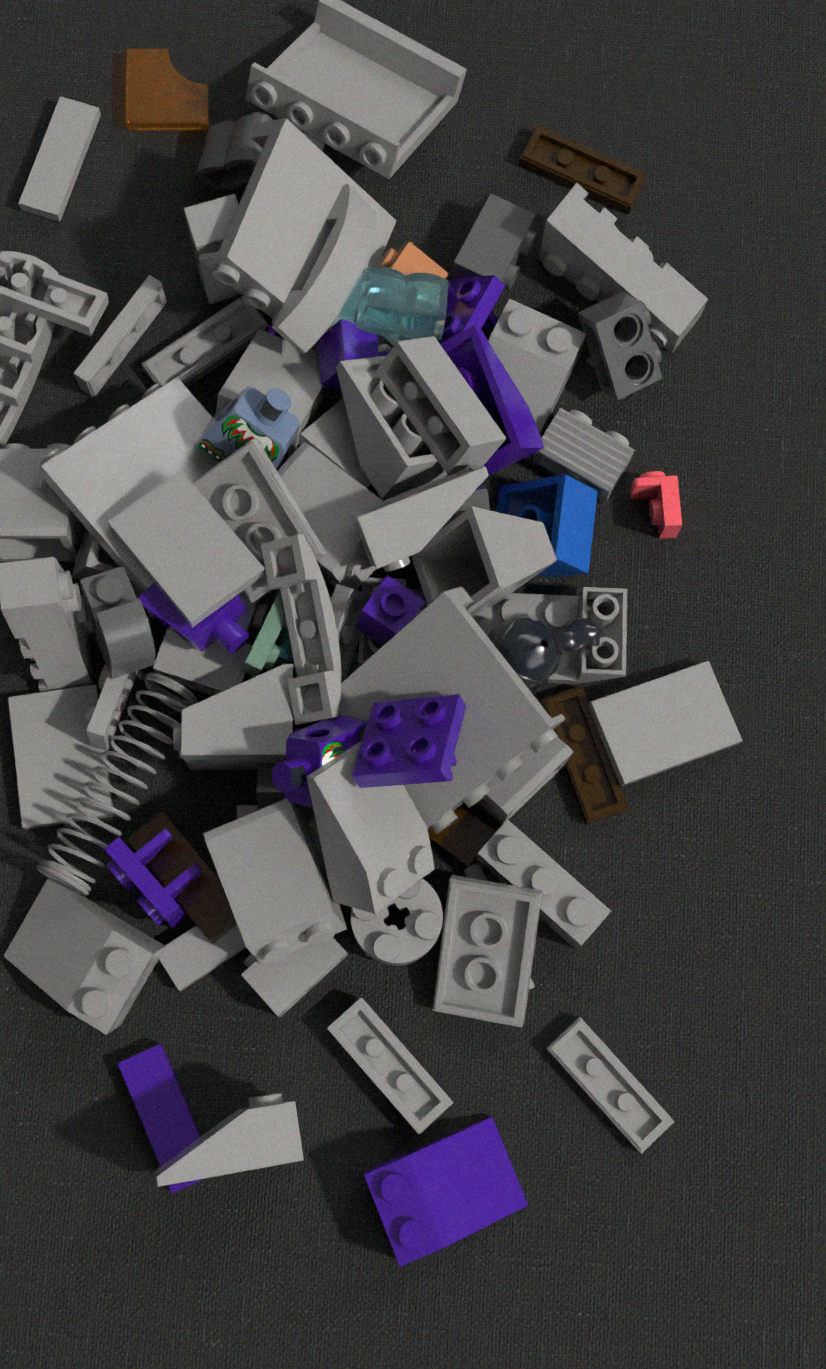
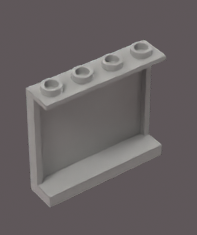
[245,0,467,179]
[199,118,396,352]
[36,377,219,598]
[338,587,565,834]

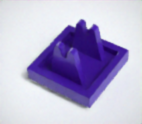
[410,275,505,344]
[352,694,466,788]
[105,829,203,928]

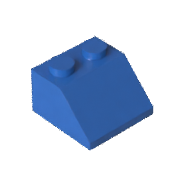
[496,474,598,578]

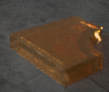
[126,49,209,130]

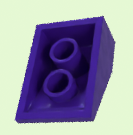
[440,325,545,475]
[364,1116,528,1267]

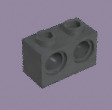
[578,292,662,400]

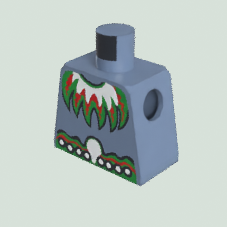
[194,386,300,471]

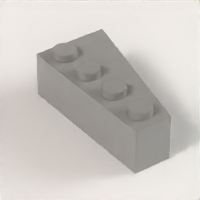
[538,183,708,353]
[0,557,96,692]

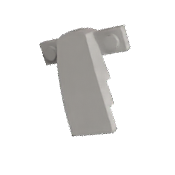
[0,251,109,449]

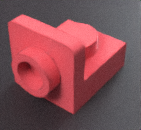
[630,471,682,539]

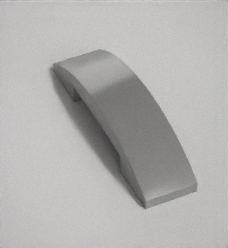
[272,184,376,353]
[261,534,341,725]

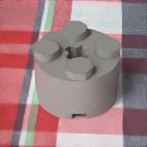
[351,878,443,966]

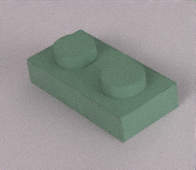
[241,590,288,677]

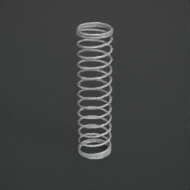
[36,673,197,895]

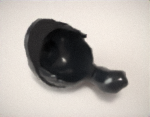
[487,617,602,692]

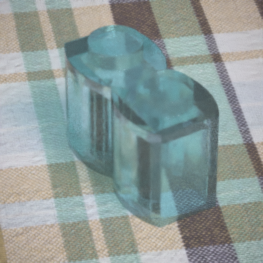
[356,267,449,340]

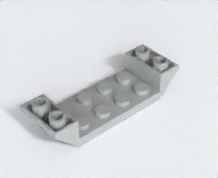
[358,577,627,684]

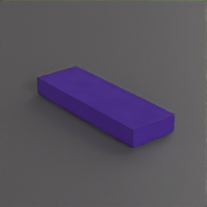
[118,1044,205,1194]

